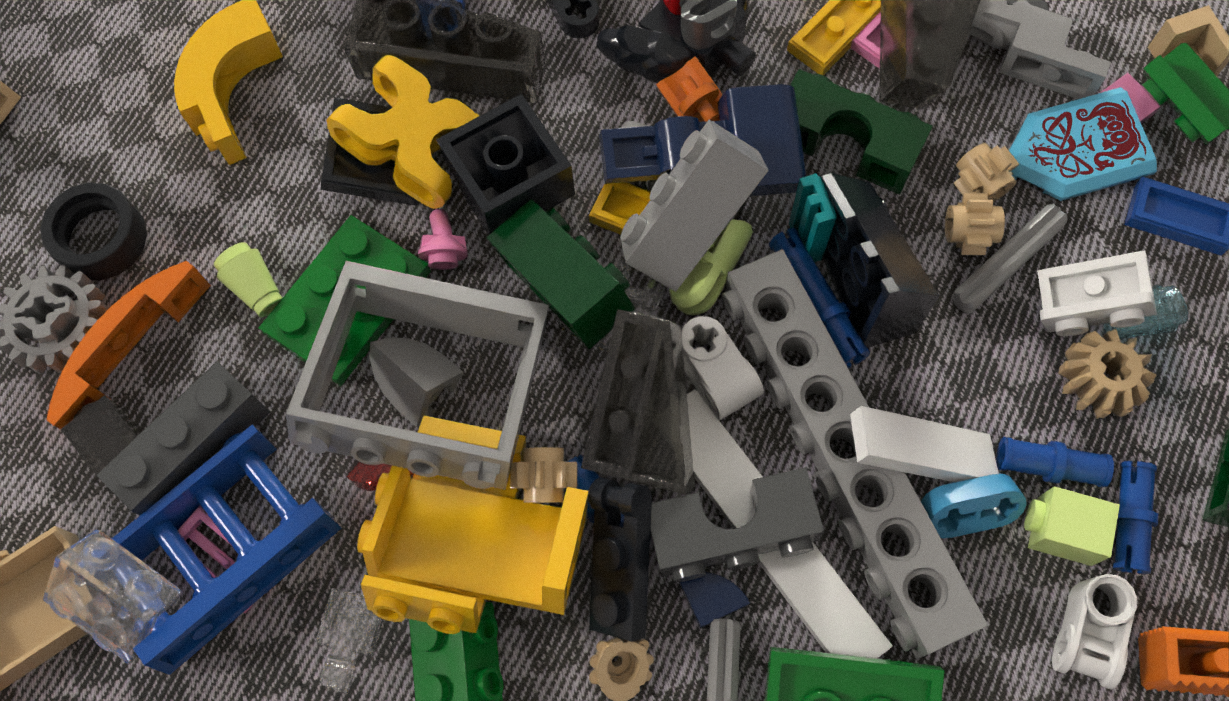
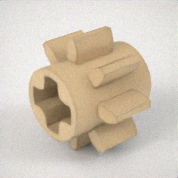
[954,143,1019,202]
[945,193,1005,255]
[510,447,577,503]

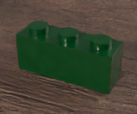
[486,199,635,350]

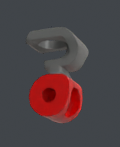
[663,0,737,50]

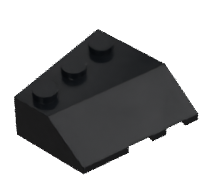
[818,173,939,348]

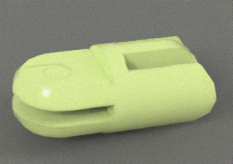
[669,219,753,315]

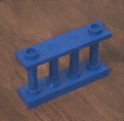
[76,425,342,675]

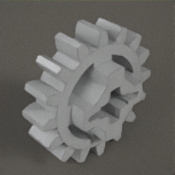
[0,265,109,374]

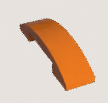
[46,261,211,439]

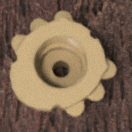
[589,637,654,701]

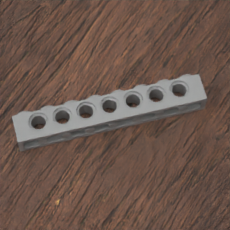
[722,249,988,659]

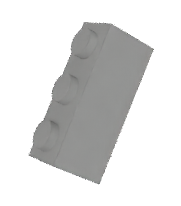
[620,119,769,292]

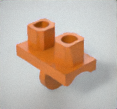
[656,56,723,122]

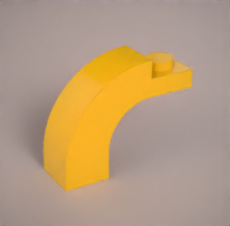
[174,0,283,165]

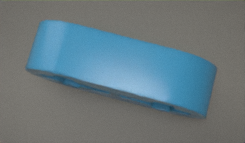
[921,474,1027,538]

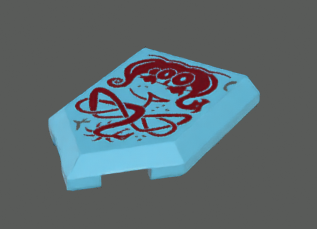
[1009,87,1157,201]

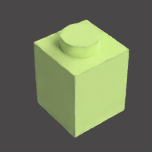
[1024,486,1120,566]

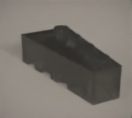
[343,0,545,103]

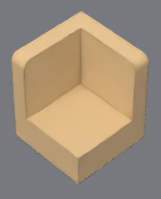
[1148,5,1229,76]

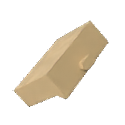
[0,526,119,691]

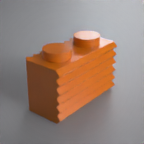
[1138,626,1229,697]

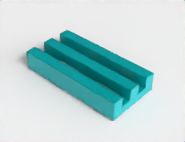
[789,173,837,262]

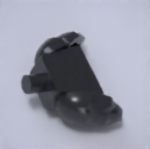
[596,0,756,83]

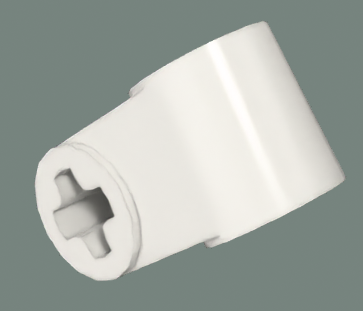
[677,316,764,421]
[1052,574,1137,690]

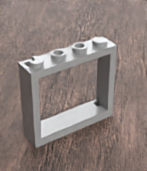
[286,261,549,490]

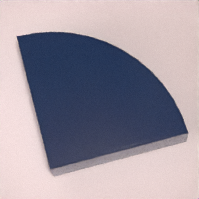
[678,572,750,629]

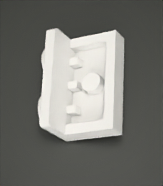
[1037,250,1157,336]

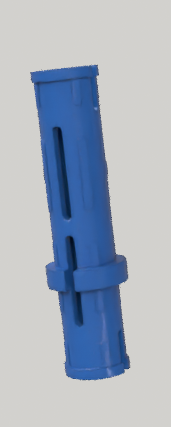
[769,228,870,368]

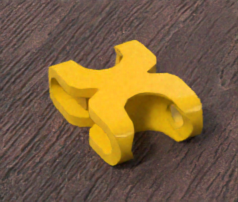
[326,55,479,209]

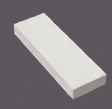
[850,406,999,482]

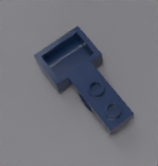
[599,84,806,197]

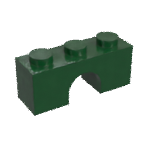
[790,69,933,195]

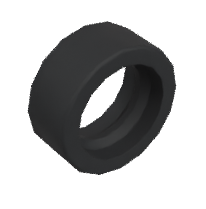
[40,182,147,281]

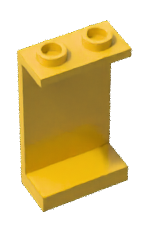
[361,416,526,634]
[357,465,589,615]

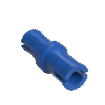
[996,437,1114,487]
[1113,461,1159,574]

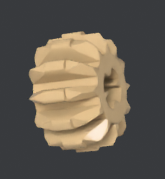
[1058,329,1157,419]

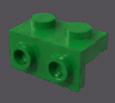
[1141,43,1229,146]
[409,602,504,701]

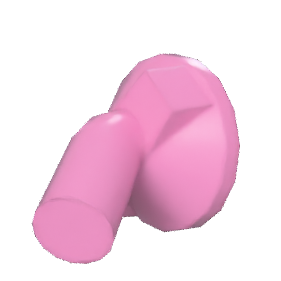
[418,209,468,270]

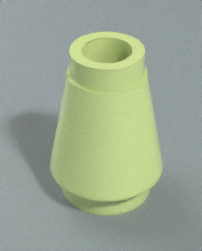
[214,242,283,318]

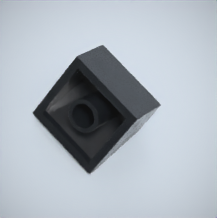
[436,94,575,235]

